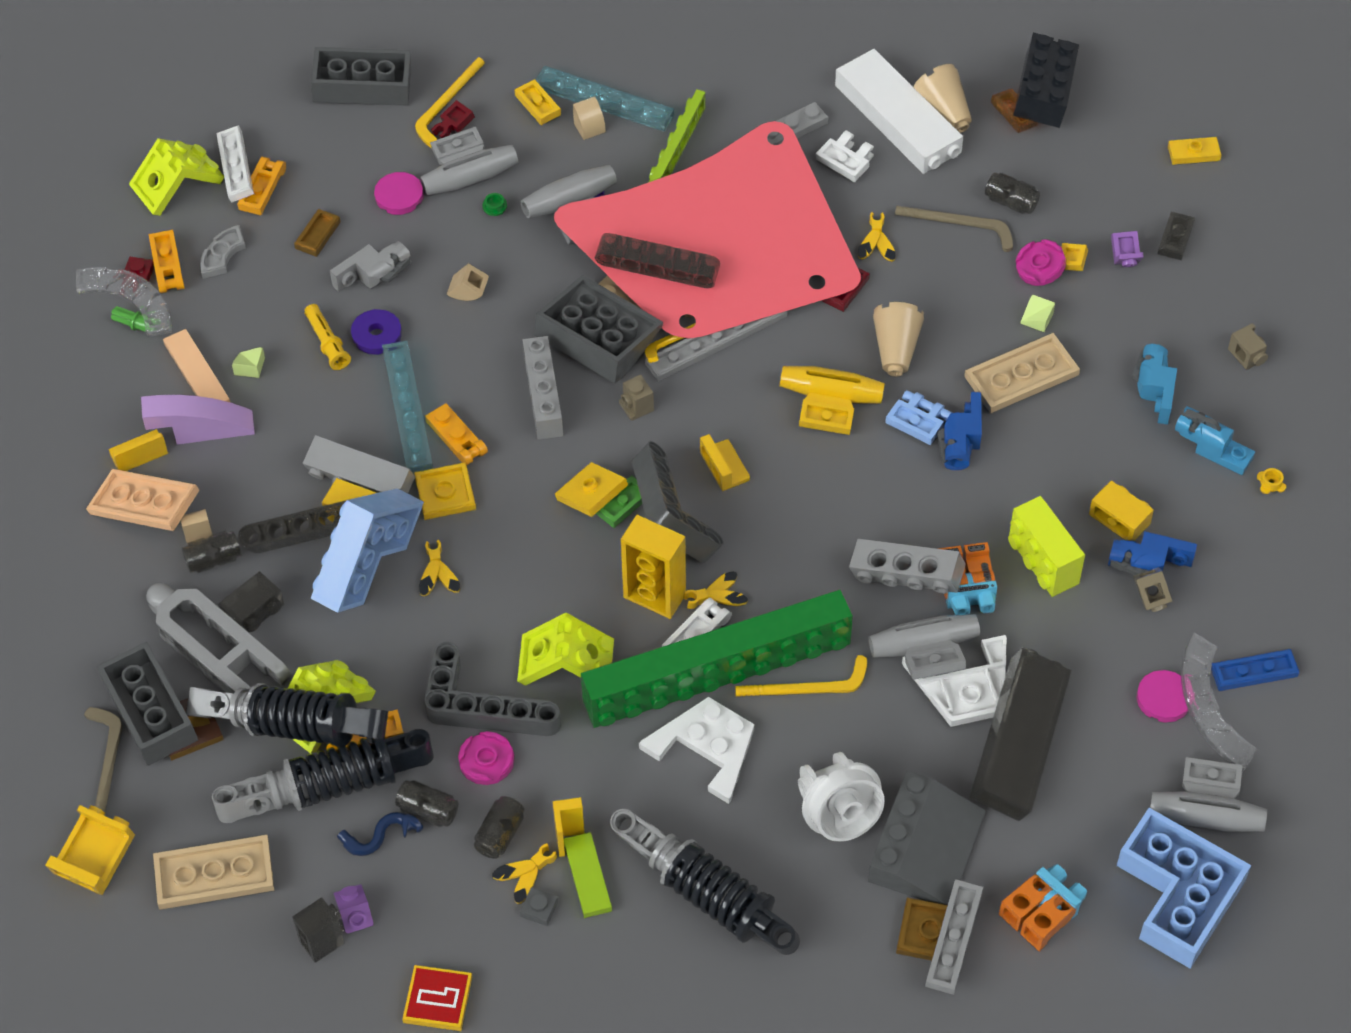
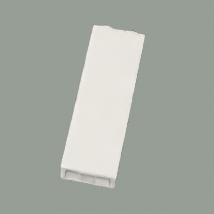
[835,49,963,174]

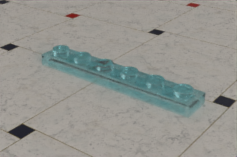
[536,66,674,132]
[382,341,433,473]

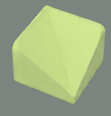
[1021,295,1055,332]
[232,347,265,378]

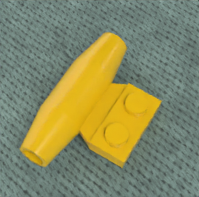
[780,366,885,435]

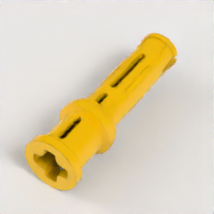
[304,304,351,370]

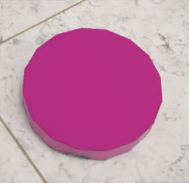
[374,172,423,215]
[1016,239,1066,286]
[1136,670,1193,723]
[458,731,515,785]

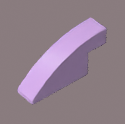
[141,395,255,444]

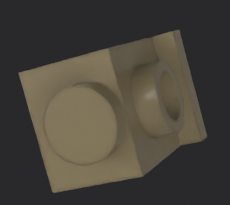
[1228,323,1268,370]
[619,375,654,421]
[1133,567,1172,612]

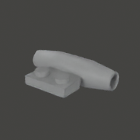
[420,126,519,195]
[521,165,617,245]
[868,614,980,680]
[1150,757,1267,832]

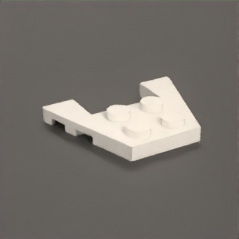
[902,635,1007,727]
[639,697,754,804]

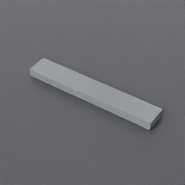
[645,311,787,382]

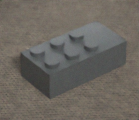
[311,47,411,106]
[96,642,198,766]

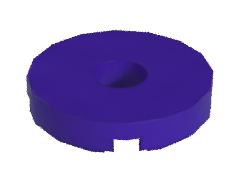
[351,309,402,355]

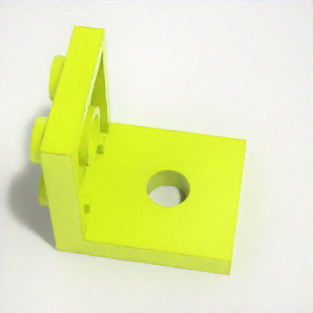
[129,138,224,216]
[517,612,614,686]
[288,660,376,753]

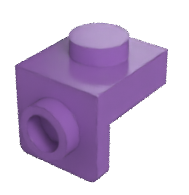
[1111,231,1144,267]
[334,884,374,933]

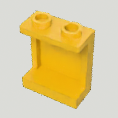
[45,805,135,895]

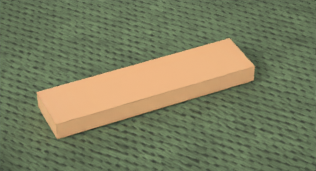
[163,329,231,403]

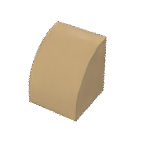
[573,97,606,140]
[447,263,489,301]
[181,509,213,544]

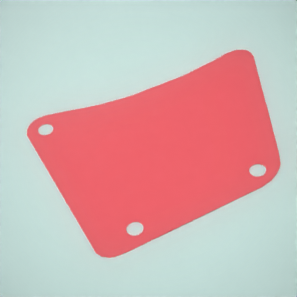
[554,121,861,338]

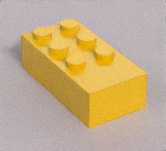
[621,515,686,619]

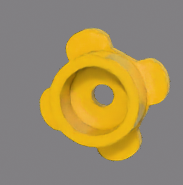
[1257,468,1286,494]

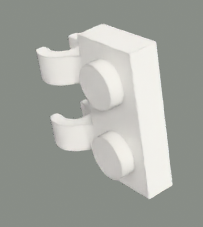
[816,130,874,182]

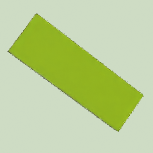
[564,832,612,918]

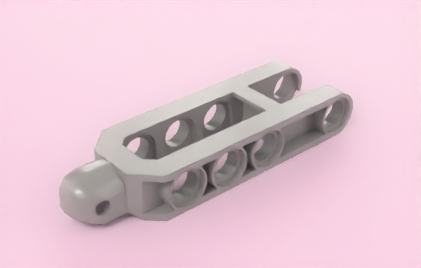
[146,583,291,694]

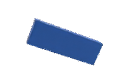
[1211,649,1300,691]

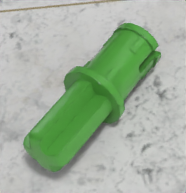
[111,306,162,336]

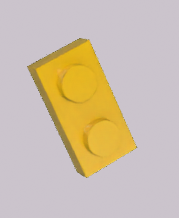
[515,79,561,125]

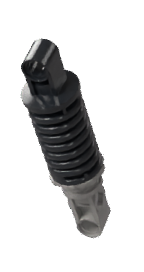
[186,683,389,747]
[212,729,434,823]
[610,809,800,955]

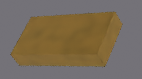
[294,209,341,257]

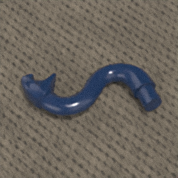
[337,812,423,856]

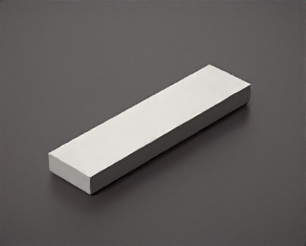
[216,125,254,203]

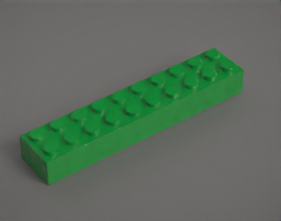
[581,590,853,728]

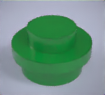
[482,193,507,216]

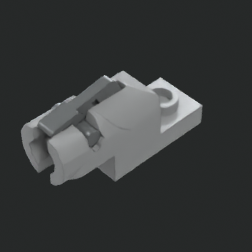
[330,241,411,292]

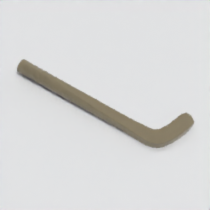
[895,205,1013,252]
[84,707,122,816]

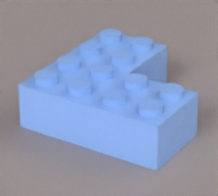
[311,488,424,613]
[1117,808,1251,969]

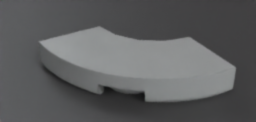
[200,225,246,279]

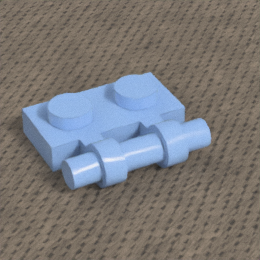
[885,390,952,445]

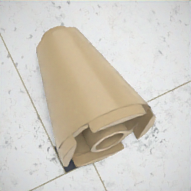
[914,64,972,133]
[873,302,924,377]

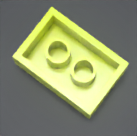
[1008,496,1085,597]

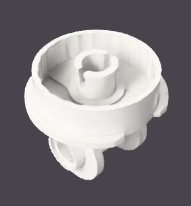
[798,752,885,841]

